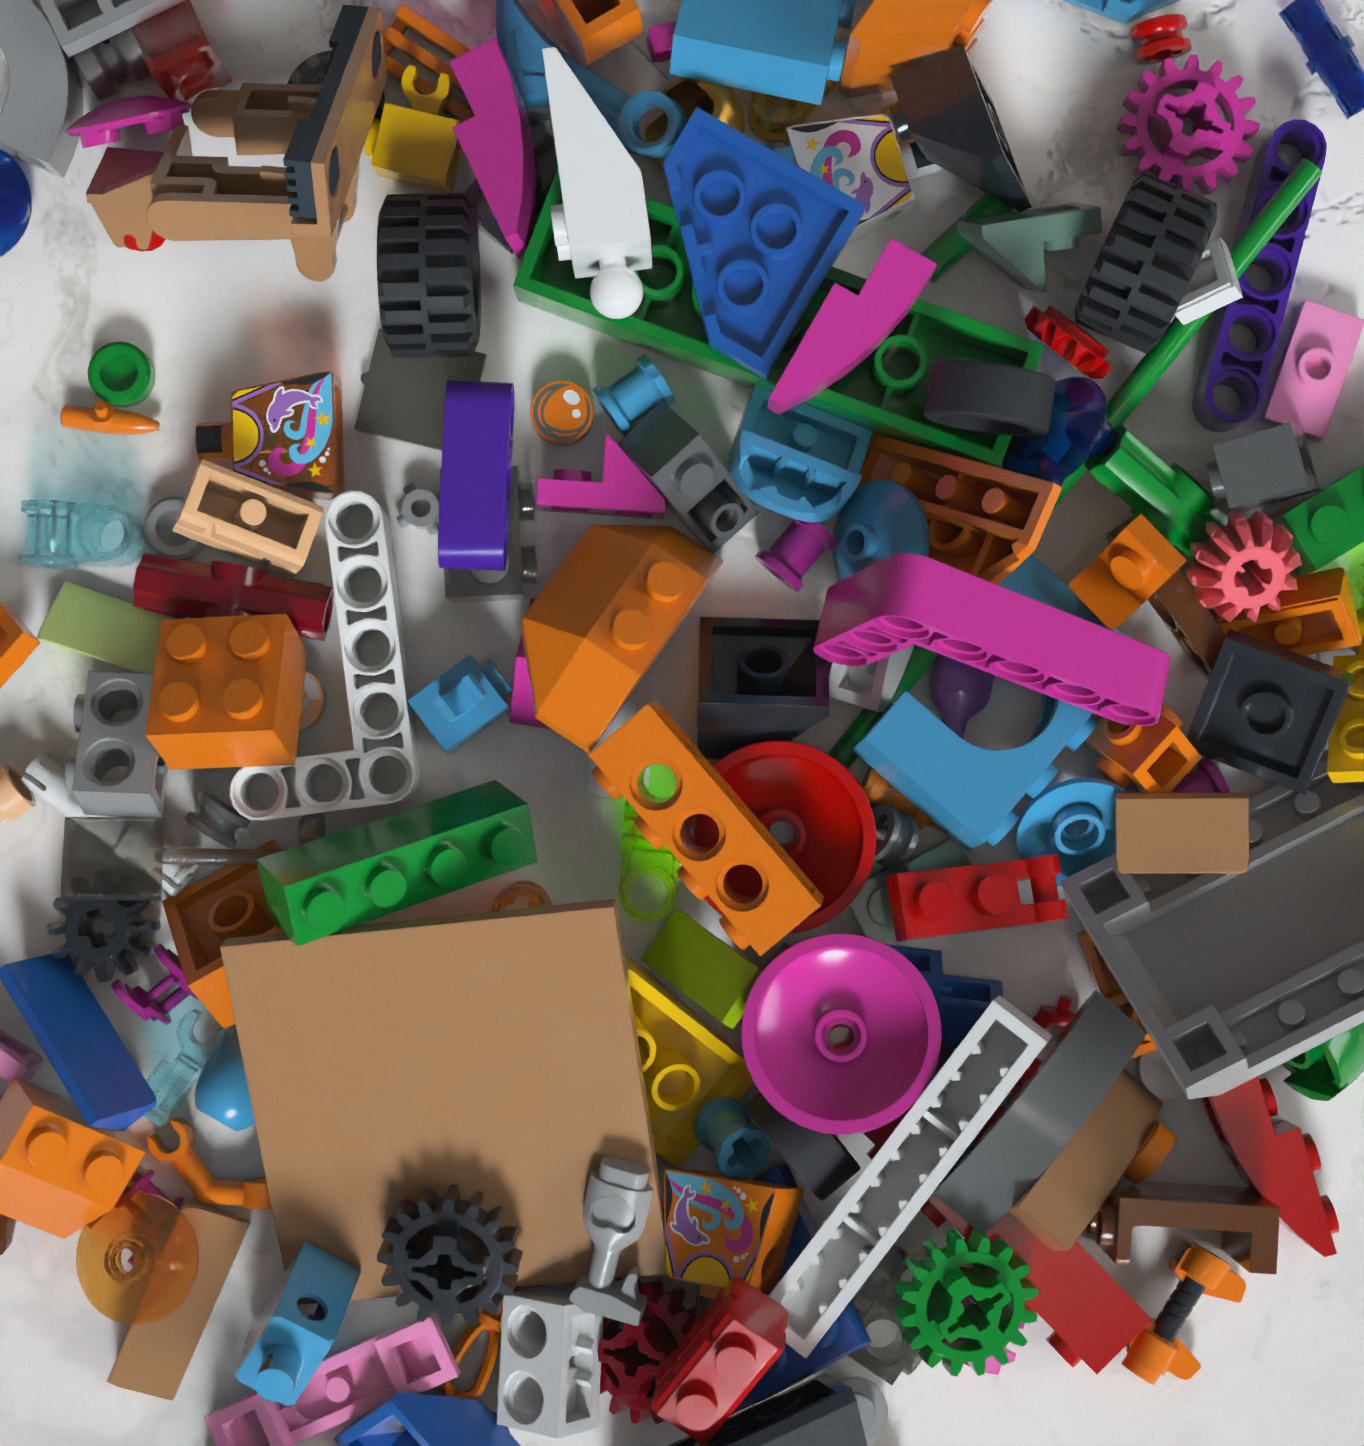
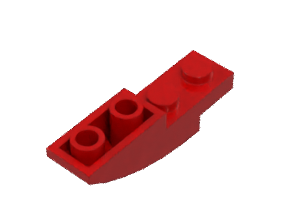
[1201,1076,1339,1257]

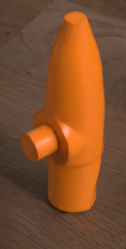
[60,401,160,435]

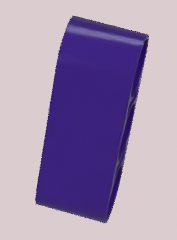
[438,380,515,571]

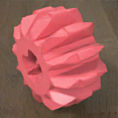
[1185,509,1302,623]

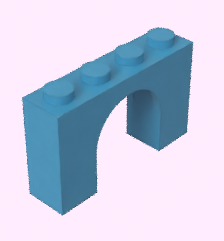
[669,0,856,105]
[852,554,1125,852]

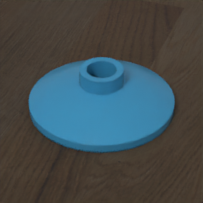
[832,480,929,581]
[1015,778,1128,886]

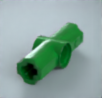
[1084,424,1250,572]

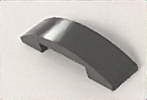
[933,990,1147,1233]

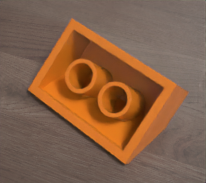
[838,0,993,98]

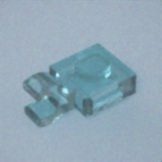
[143,1009,230,1127]

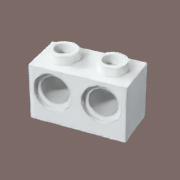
[497,1286,603,1439]

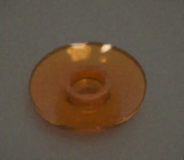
[76,1192,199,1325]

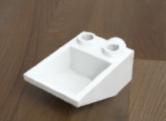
[542,47,652,319]

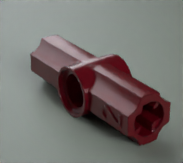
[133,553,334,642]

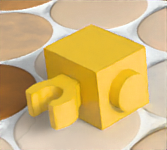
[365,65,462,193]

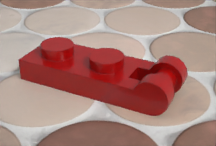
[886,855,1069,942]

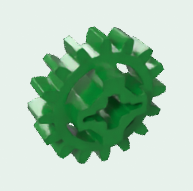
[893,1228,1039,1377]

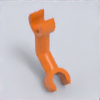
[147,1117,272,1209]

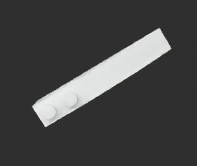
[769,995,1052,1359]

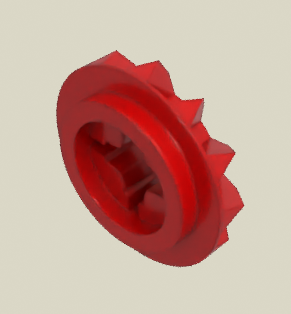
[1024,305,1114,379]

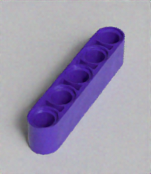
[1192,119,1327,432]

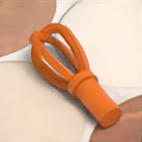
[440,1286,520,1399]

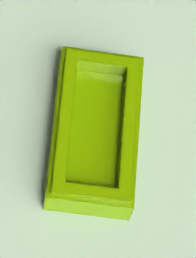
[640,908,763,1029]

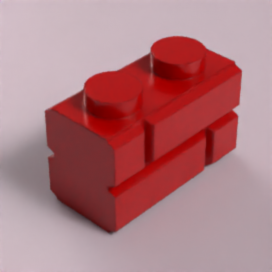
[651,1276,788,1444]

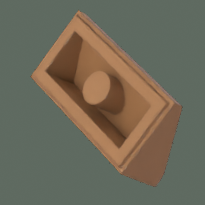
[1114,793,1249,874]

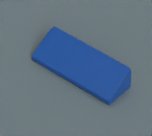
[0,953,157,1131]

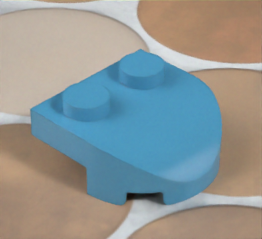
[728,384,873,522]

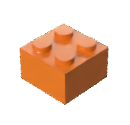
[145,614,308,770]

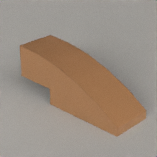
[1007,1069,1163,1251]

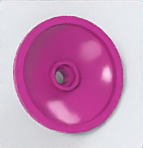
[741,934,942,1135]

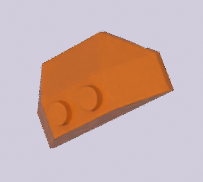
[856,433,1062,585]
[520,524,724,754]

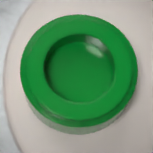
[88,342,155,408]

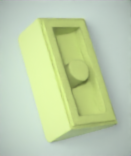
[37,581,176,674]

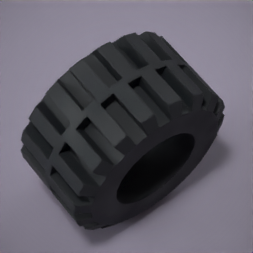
[1075,172,1217,354]
[377,193,481,358]

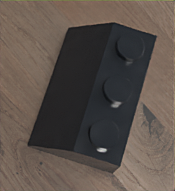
[668,1372,867,1446]

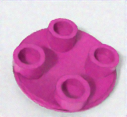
[65,95,192,148]

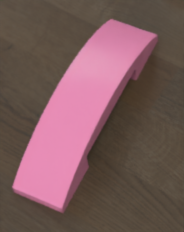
[204,1313,461,1446]

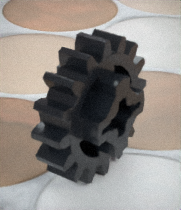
[377,1184,523,1328]

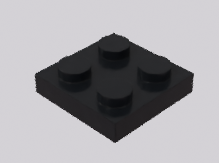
[1186,628,1354,794]

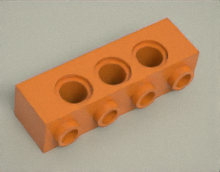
[588,699,824,956]

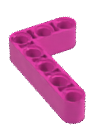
[813,553,1170,726]

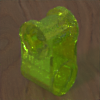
[619,800,681,923]

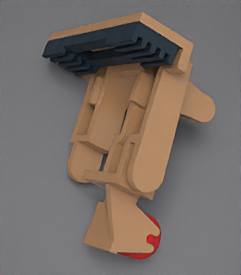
[86,5,387,281]

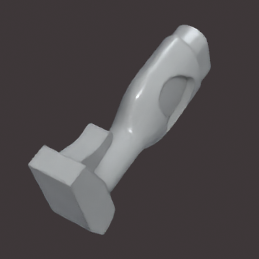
[569,1156,653,1327]

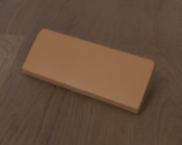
[107,1197,251,1401]

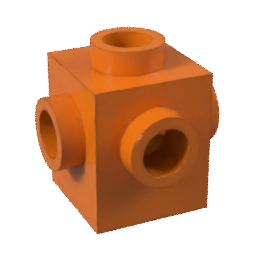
[1085,703,1202,793]

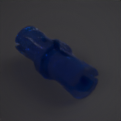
[1278,0,1364,120]

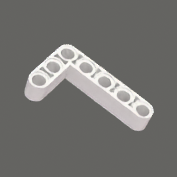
[229,491,422,821]

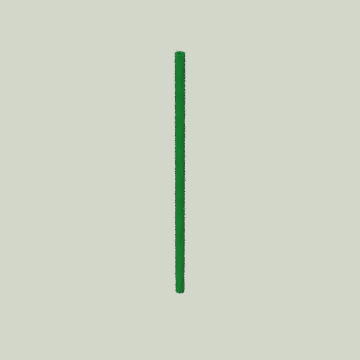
[828,158,1322,768]

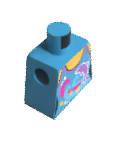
[234,1241,361,1406]

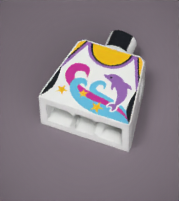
[784,114,942,246]

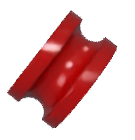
[1129,14,1192,65]

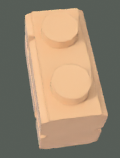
[172,459,325,578]

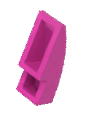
[449,38,537,259]
[767,238,937,415]

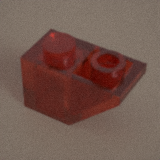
[132,0,232,105]

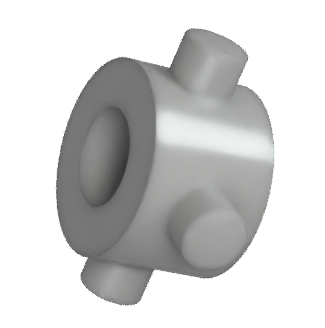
[396,483,440,535]

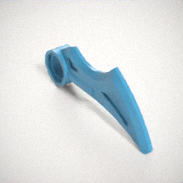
[496,0,688,160]

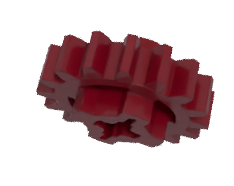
[597,1278,697,1424]

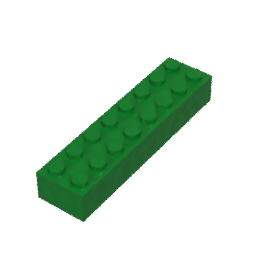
[513,168,1045,468]

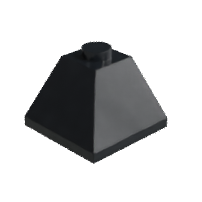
[889,44,1032,212]
[697,617,830,760]

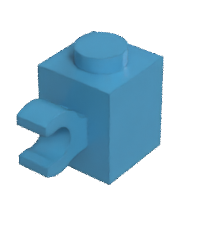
[407,655,513,754]

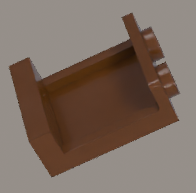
[1086,1179,1280,1274]

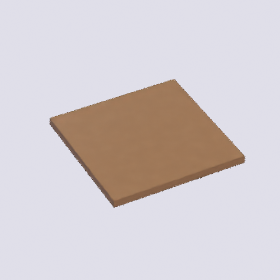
[220,899,666,1305]

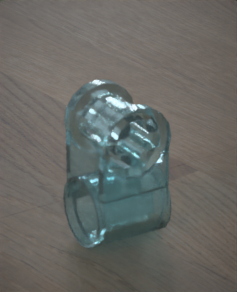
[19,500,148,569]

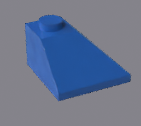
[333,1392,521,1446]

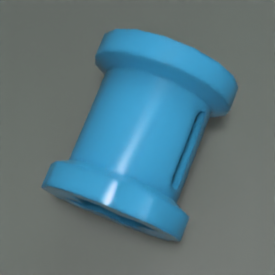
[592,354,676,437]
[694,1096,771,1178]

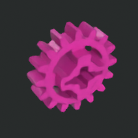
[1117,55,1260,195]

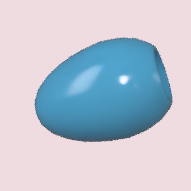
[194,1033,255,1131]

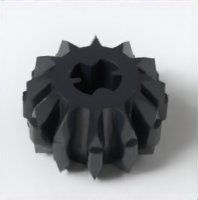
[47,872,161,982]

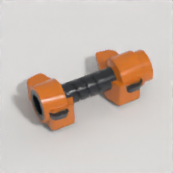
[1121,1241,1246,1385]

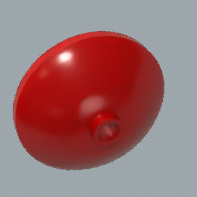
[686,740,877,934]

